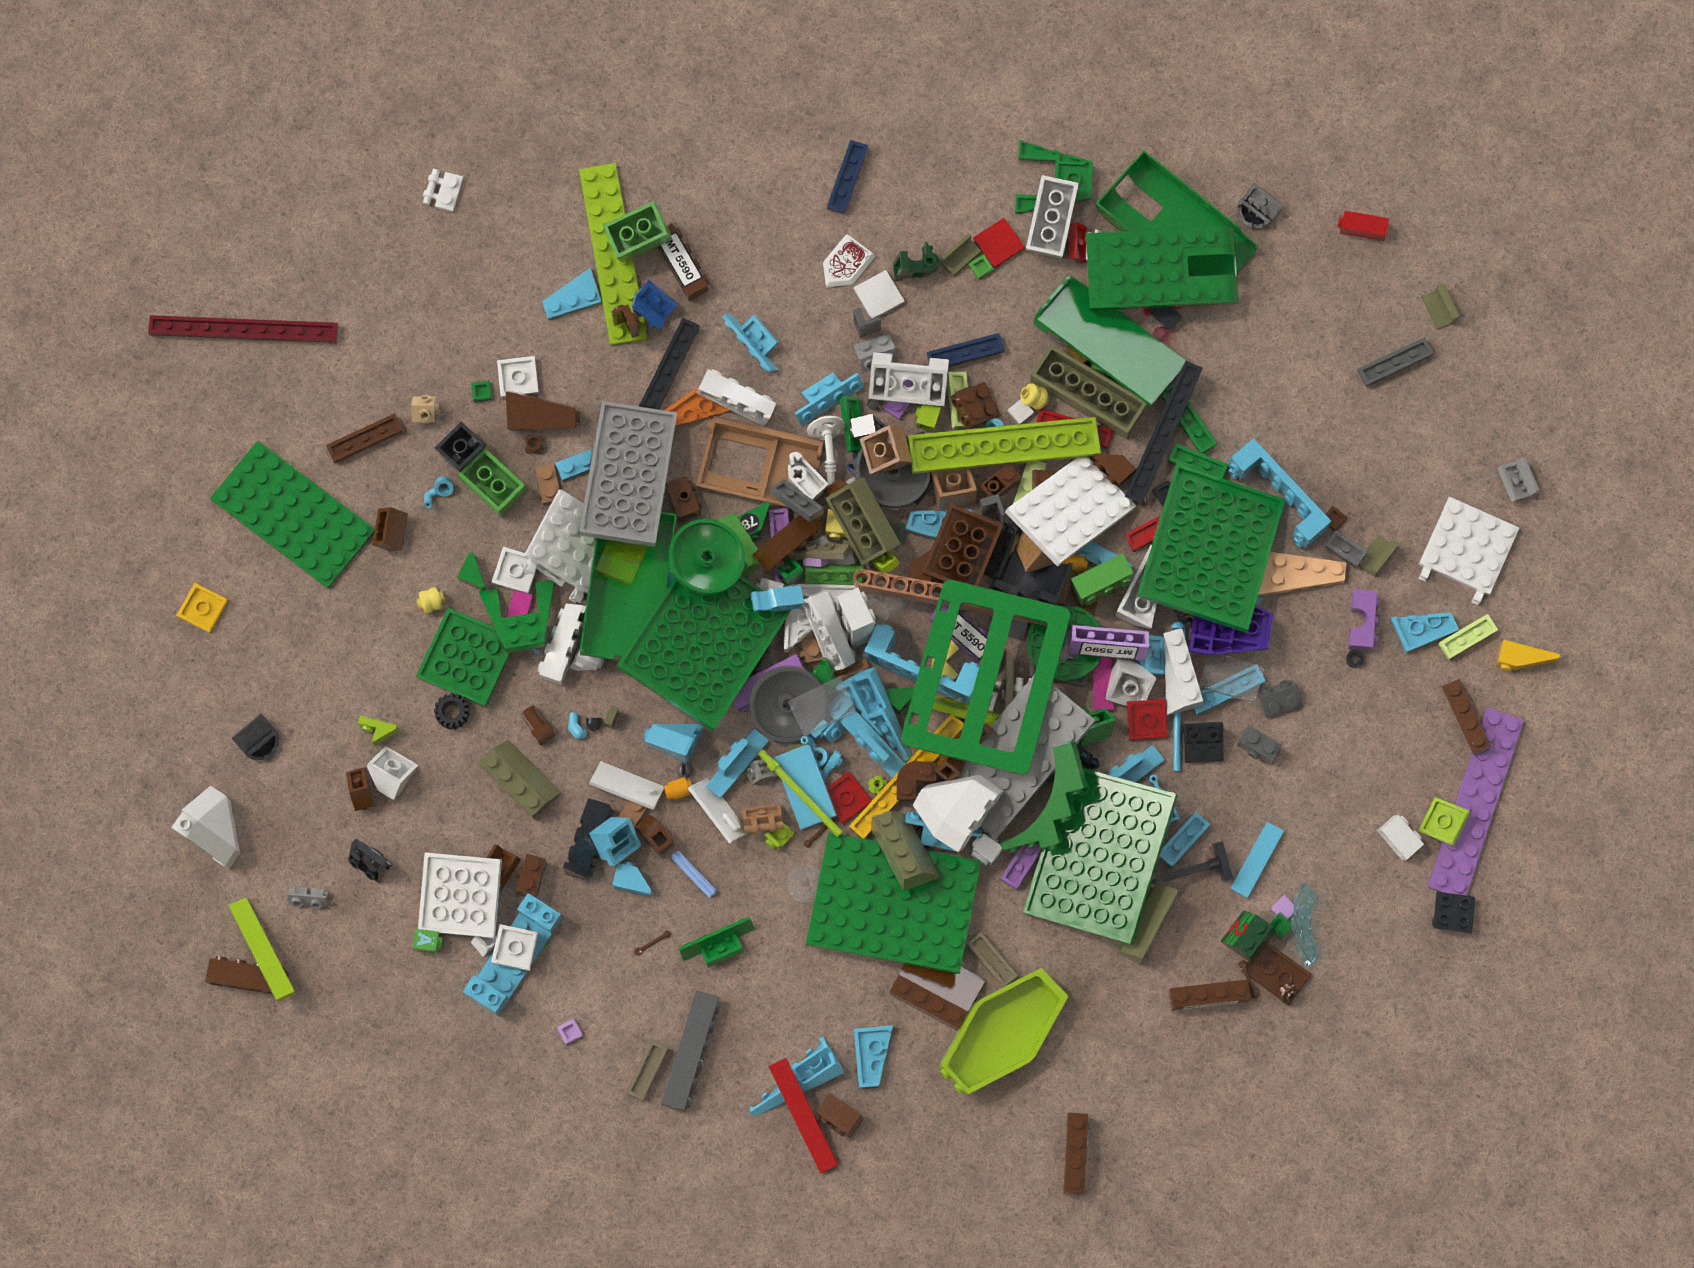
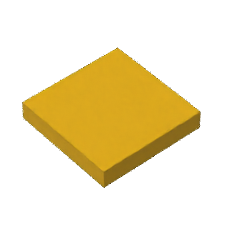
[176,583,229,633]

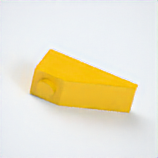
[1496,640,1560,672]

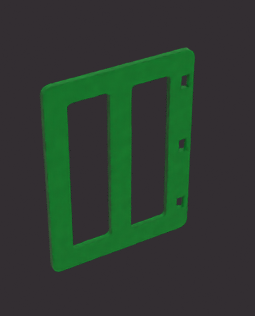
[901,580,1070,775]

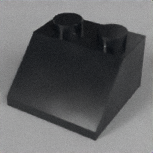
[434,421,487,472]

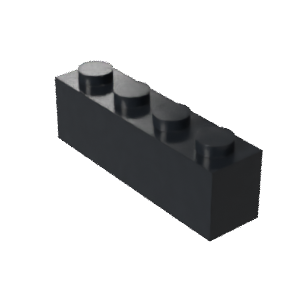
[563,798,614,881]

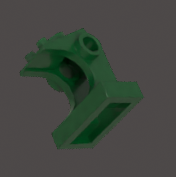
[893,242,940,281]

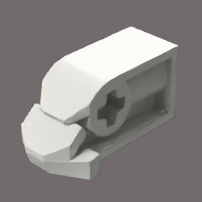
[788,452,829,501]

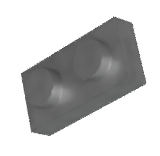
[1325,531,1368,568]

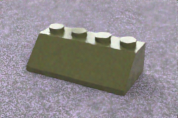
[825,477,900,565]
[478,740,561,820]
[871,811,939,891]
[1118,883,1178,965]

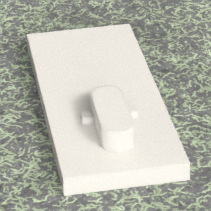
[589,761,664,810]
[688,778,748,843]

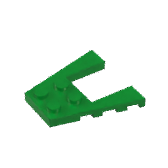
[1015,140,1093,214]
[479,579,555,653]

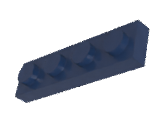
[827,140,868,215]
[926,333,1004,367]

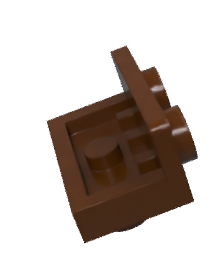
[611,304,640,338]
[486,844,521,892]

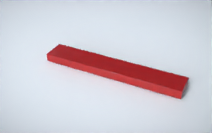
[768,1057,839,1173]

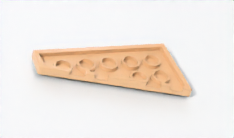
[1258,552,1347,596]

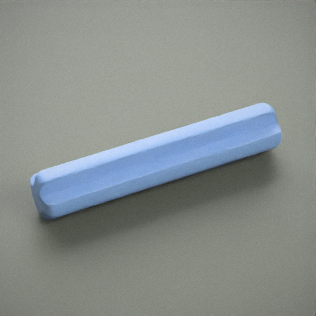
[671,851,716,898]

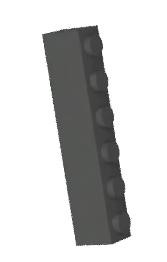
[661,990,722,1112]

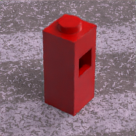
[1337,210,1389,241]

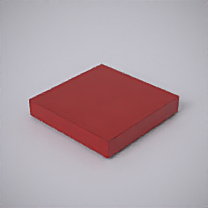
[973,218,1025,268]
[1127,699,1168,740]
[827,771,872,825]

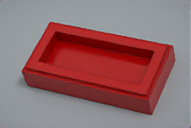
[1124,516,1159,552]

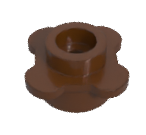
[525,435,544,454]
[1278,983,1297,1003]

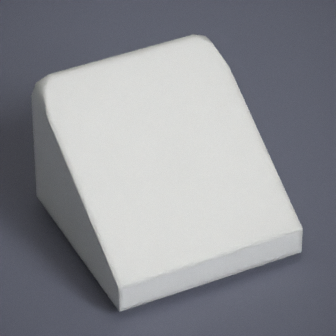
[471,936,497,957]

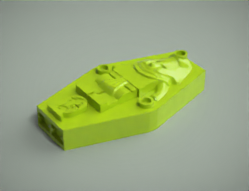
[938,968,1068,1095]

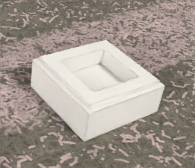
[1007,399,1034,424]

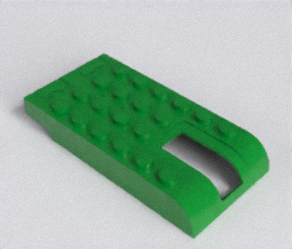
[1096,150,1259,277]
[1085,227,1239,310]
[580,512,677,661]

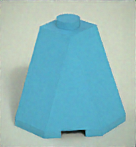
[643,724,704,763]

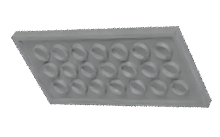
[579,401,677,547]
[953,674,1096,840]

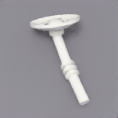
[807,416,845,487]

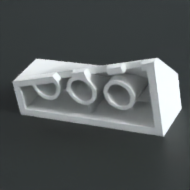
[696,369,776,426]
[1115,545,1157,629]
[803,591,855,671]
[537,604,586,685]
[1163,628,1204,716]

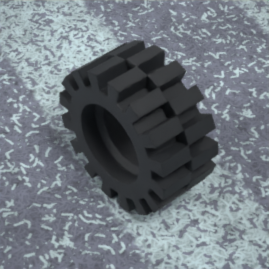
[434,693,470,730]

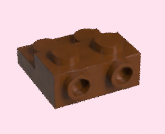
[951,382,1001,430]

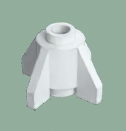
[569,641,604,671]

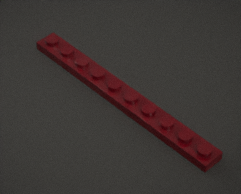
[148,315,338,343]

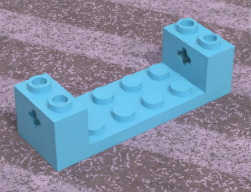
[1228,438,1331,550]
[864,624,980,705]
[463,893,563,1016]

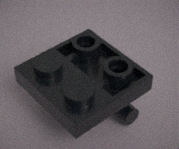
[1183,722,1224,763]
[348,838,393,883]

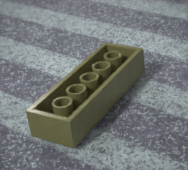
[1030,344,1147,440]

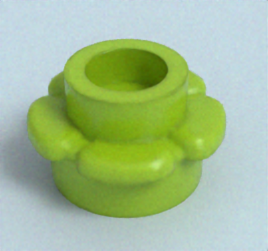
[868,776,887,794]

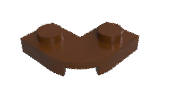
[896,761,936,801]

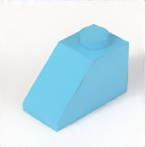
[612,861,652,897]

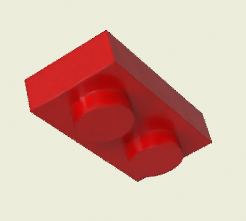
[1069,222,1087,263]

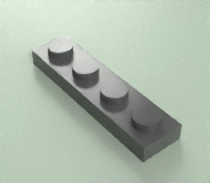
[1357,337,1434,387]

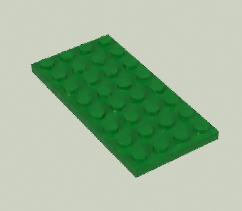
[209,440,375,589]

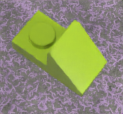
[871,551,900,573]
[358,716,399,746]

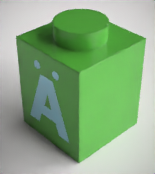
[412,929,443,954]

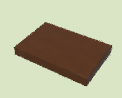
[1241,943,1312,1006]

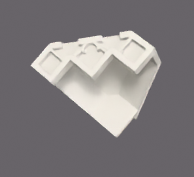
[913,775,1004,852]
[171,786,240,870]

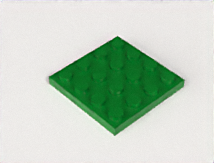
[416,608,511,707]

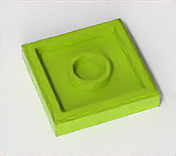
[1418,797,1471,847]

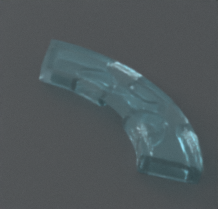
[1291,883,1321,966]

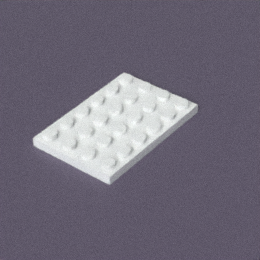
[1005,457,1136,566]

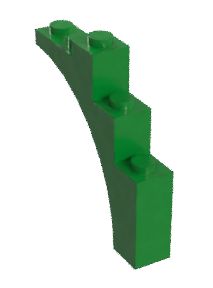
[1000,741,1088,852]

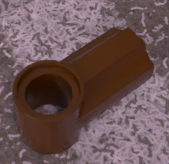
[521,705,556,746]

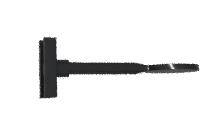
[1151,841,1233,884]

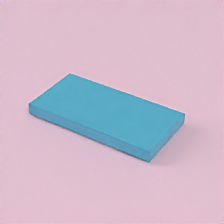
[774,744,837,830]

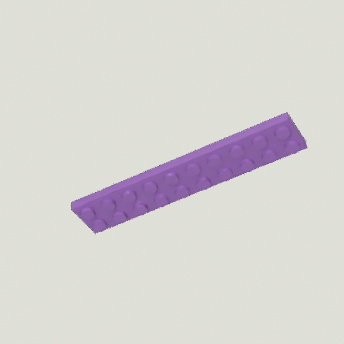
[1427,708,1524,895]

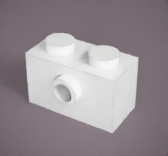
[1377,815,1424,860]

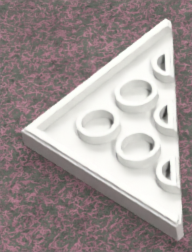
[784,584,855,652]

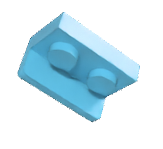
[1136,636,1165,676]

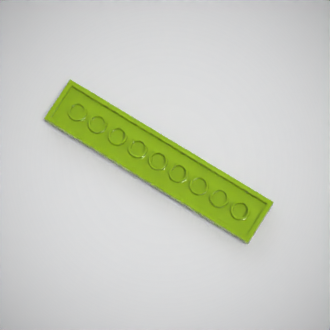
[579,163,648,346]
[907,417,1101,474]

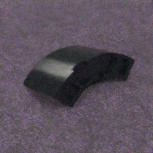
[989,551,1073,605]

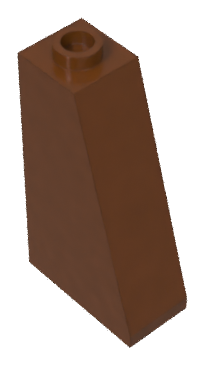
[506,391,580,430]

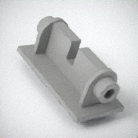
[287,886,329,909]

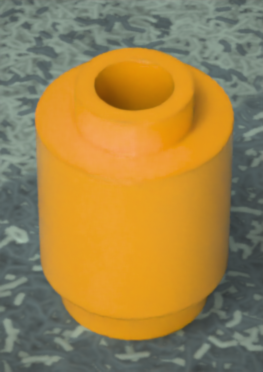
[1062,554,1088,574]
[663,777,692,801]

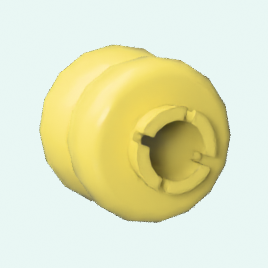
[1021,383,1049,410]
[416,587,445,614]

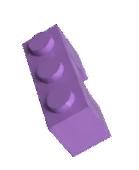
[1348,589,1380,651]

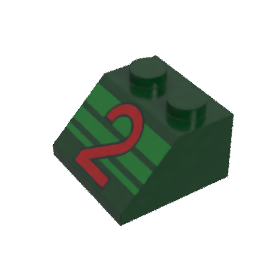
[1220,910,1275,964]

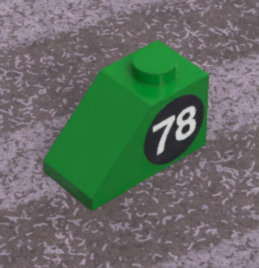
[737,501,770,542]

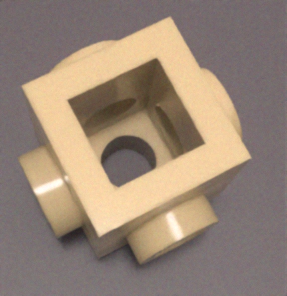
[411,395,440,424]

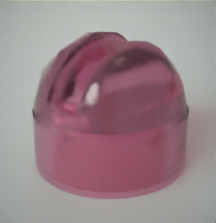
[1153,326,1169,343]

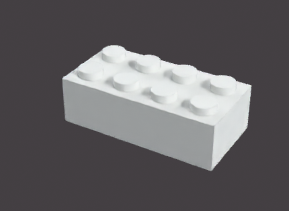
[1026,175,1079,259]
[837,587,876,648]

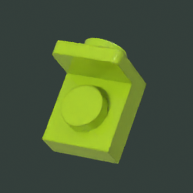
[765,821,795,851]

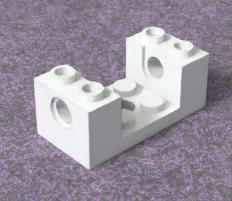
[869,352,949,406]

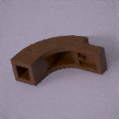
[934,723,994,781]

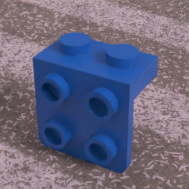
[632,280,678,330]

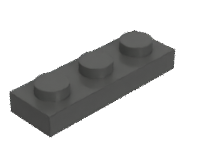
[770,480,824,522]

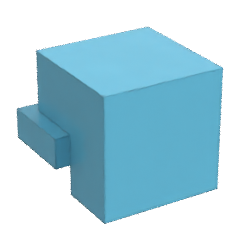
[589,817,641,866]

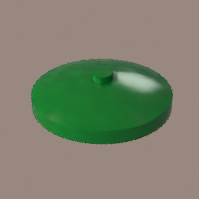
[668,519,745,595]

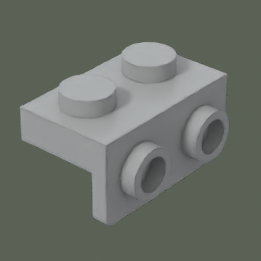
[854,334,898,372]
[1497,457,1539,502]

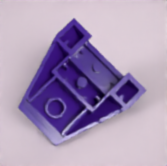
[1188,605,1274,656]

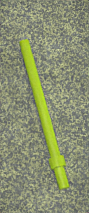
[758,749,843,837]

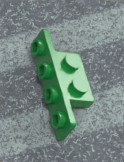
[678,917,755,968]

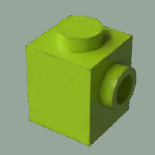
[915,404,941,433]

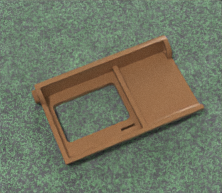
[696,416,825,507]

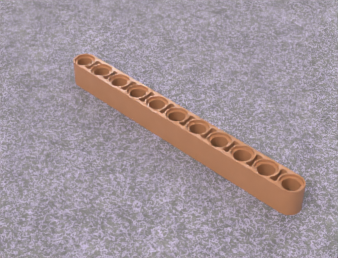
[854,569,1048,626]

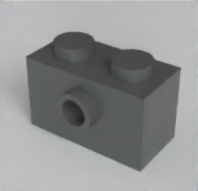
[1237,725,1282,765]

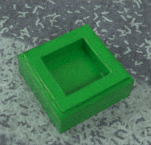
[471,381,492,402]
[1270,912,1295,940]

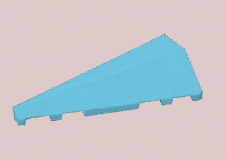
[836,667,912,761]
[749,1036,844,1117]

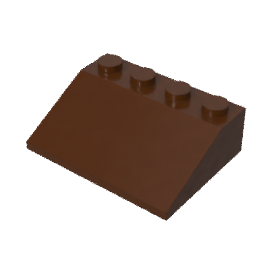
[922,503,1003,586]
[889,964,986,1031]

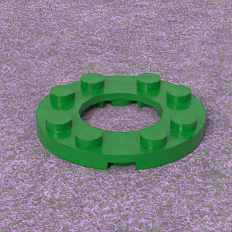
[1027,605,1101,682]

